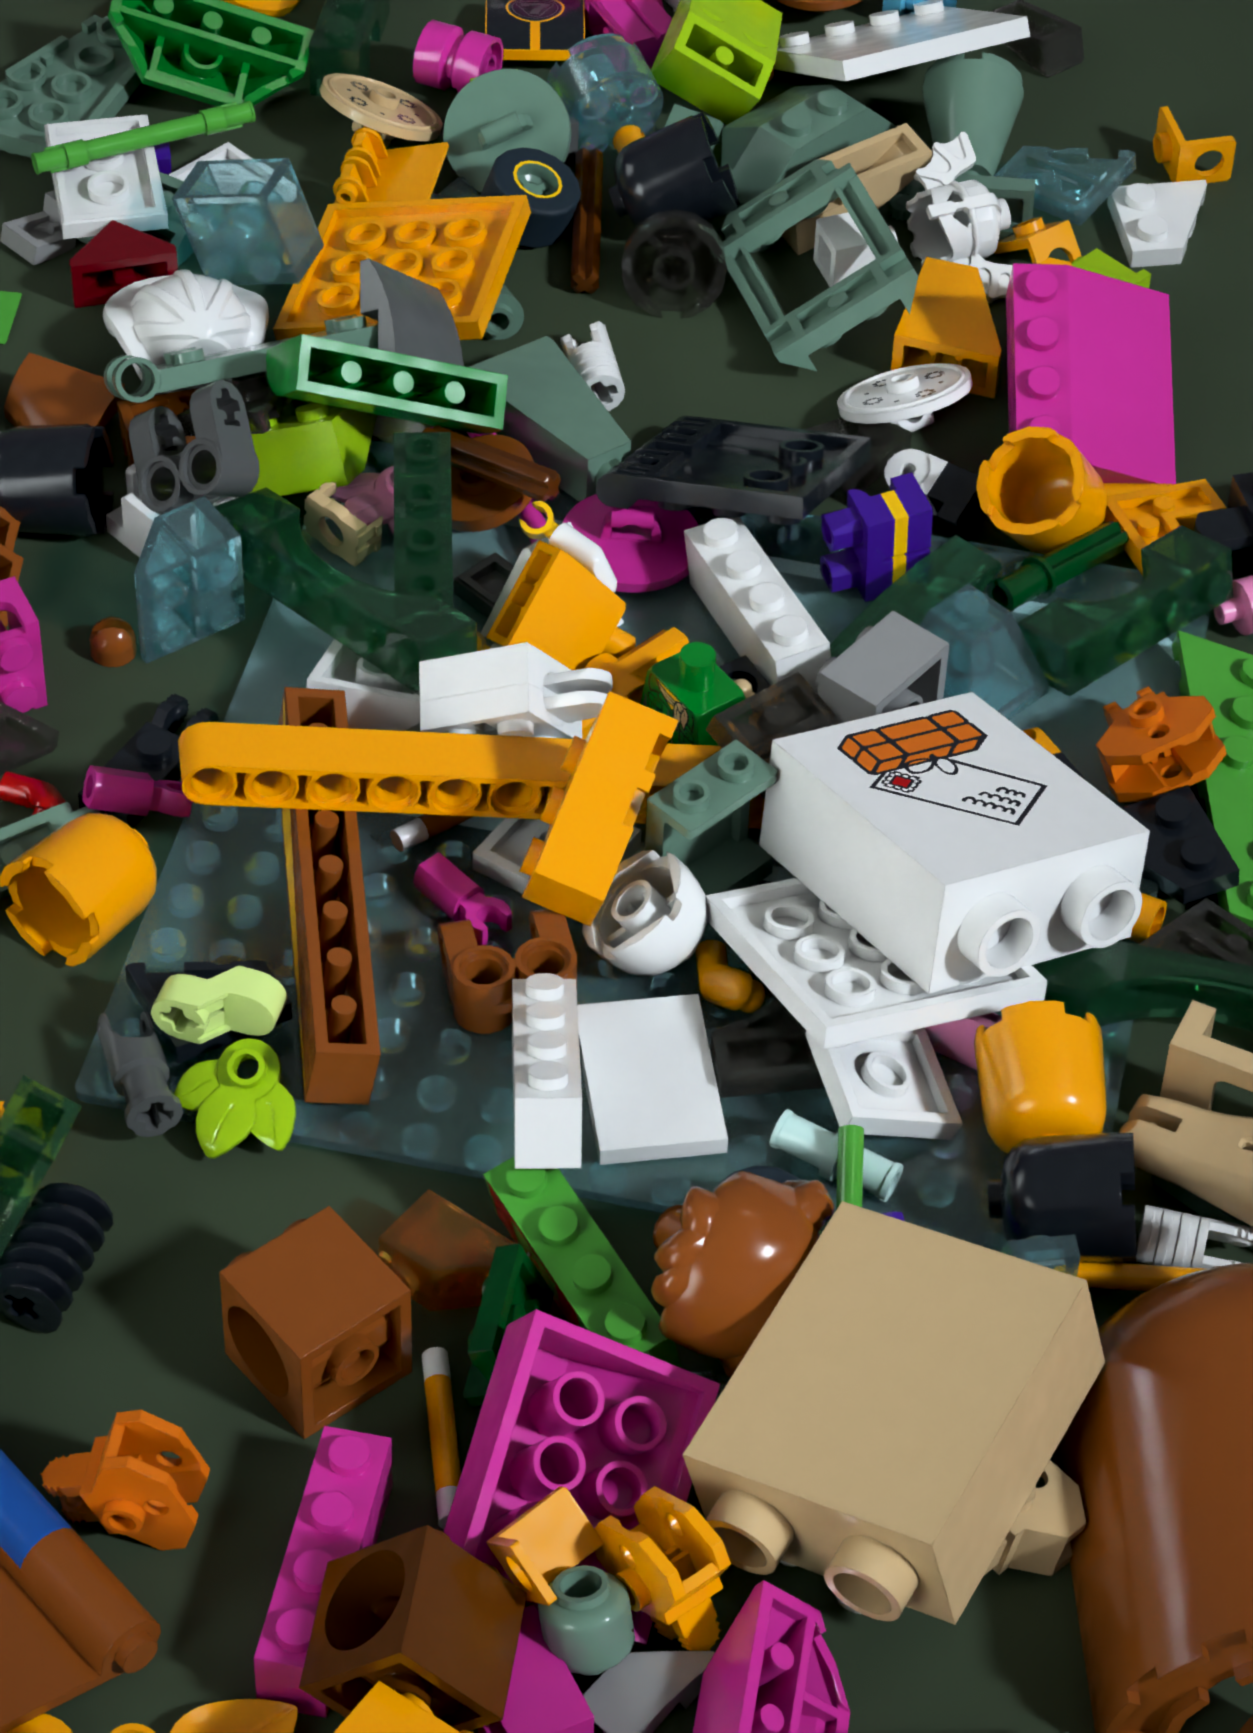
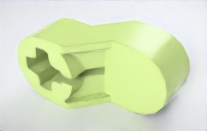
[151,965,288,1044]

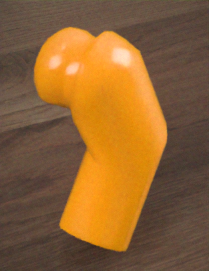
[695,940,765,1013]

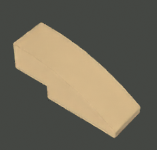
[782,123,932,255]

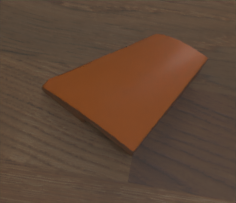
[4,352,125,427]

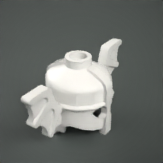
[906,132,1012,304]

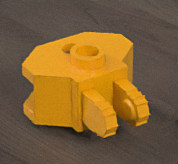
[594,1486,731,1651]

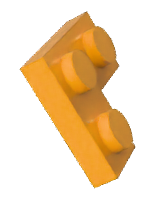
[1104,479,1227,576]

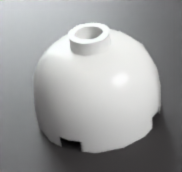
[582,850,708,976]

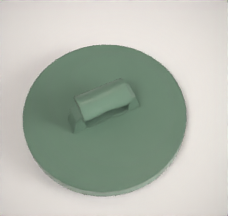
[443,69,571,193]

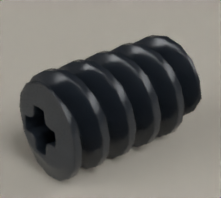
[0,1183,114,1334]

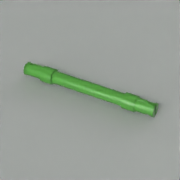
[31,101,256,175]

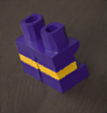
[820,472,933,602]

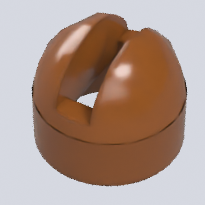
[89,616,137,667]

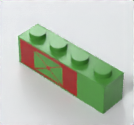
[483,1156,682,1368]

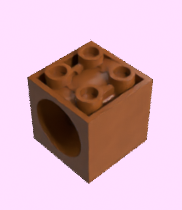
[219,1206,412,1440]

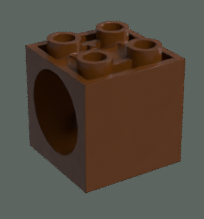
[299,1525,527,1732]

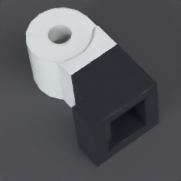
[884,449,987,546]

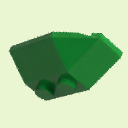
[107,0,315,106]

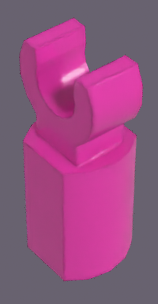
[82,765,193,817]
[413,852,512,945]

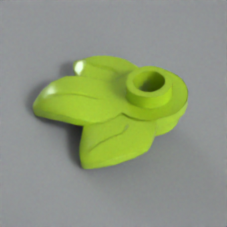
[174,1038,296,1159]

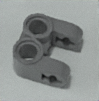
[128,380,260,514]

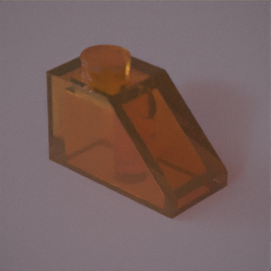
[378,1189,532,1311]

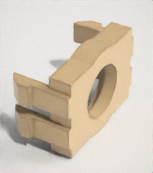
[304,482,383,567]

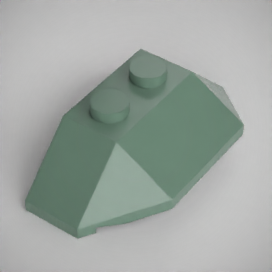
[721,85,897,208]

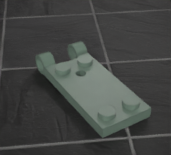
[104,314,378,403]

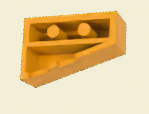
[519,691,679,926]

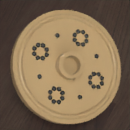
[319,73,443,148]

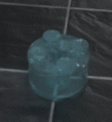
[547,33,664,152]

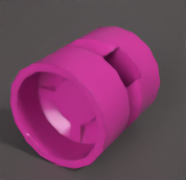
[413,20,503,93]

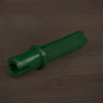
[987,521,1129,614]

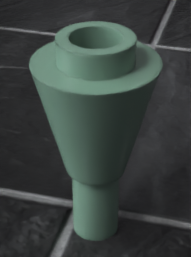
[483,284,524,340]

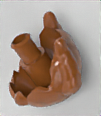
[651,1171,834,1378]

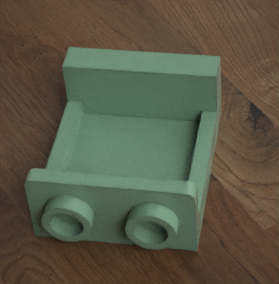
[645,739,777,895]

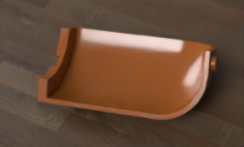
[1054,1263,1253,1733]

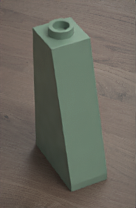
[469,336,631,502]

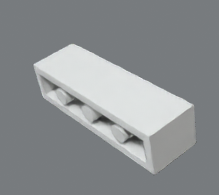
[684,517,831,712]
[512,973,582,1169]

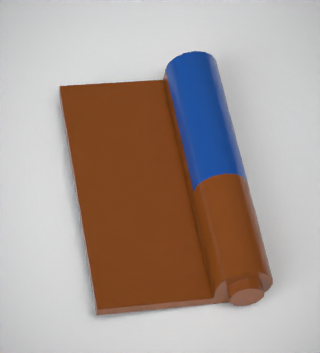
[0,1449,161,1733]

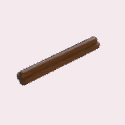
[571,147,603,294]

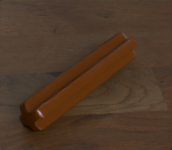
[418,425,561,502]

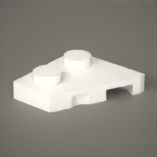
[1107,180,1207,268]

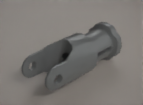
[97,1011,183,1137]

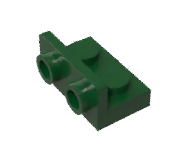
[463,1243,554,1406]

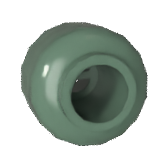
[538,1565,635,1676]

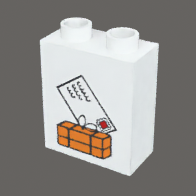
[759,692,1150,994]

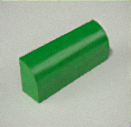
[266,334,508,435]

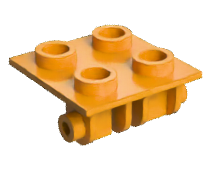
[333,126,449,204]

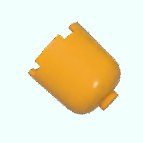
[976,426,1107,555]
[0,813,157,967]
[974,1001,1107,1154]

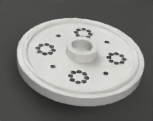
[837,363,973,438]

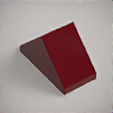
[69,220,178,308]

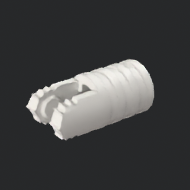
[560,321,625,411]
[1136,1205,1253,1269]

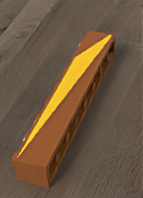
[278,687,381,1105]

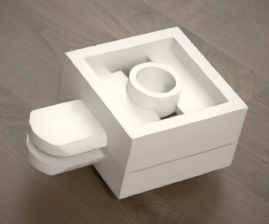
[419,642,613,739]

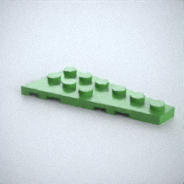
[1171,630,1253,938]

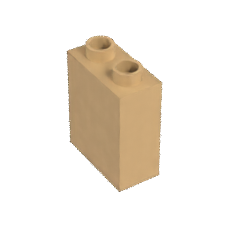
[683,1201,1105,1625]

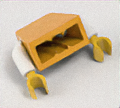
[452,501,636,670]

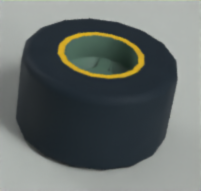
[480,147,581,248]

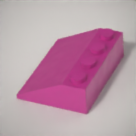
[1006,263,1176,485]
[444,1309,720,1647]

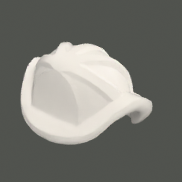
[103,269,269,395]

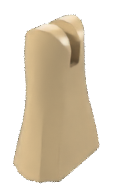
[1119,1094,1253,1226]

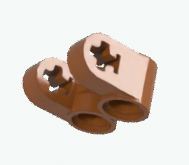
[438,908,577,1034]

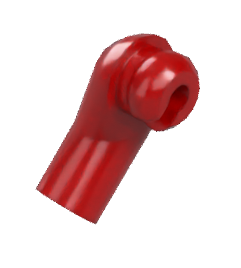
[0,771,66,816]

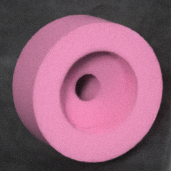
[1214,575,1253,636]

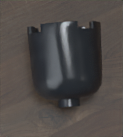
[609,112,740,236]
[0,424,114,537]
[988,1132,1136,1263]

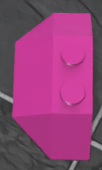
[693,1580,851,1733]

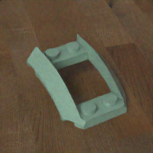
[714,159,918,371]

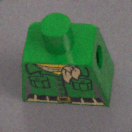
[640,642,749,747]

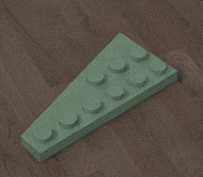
[0,15,142,158]

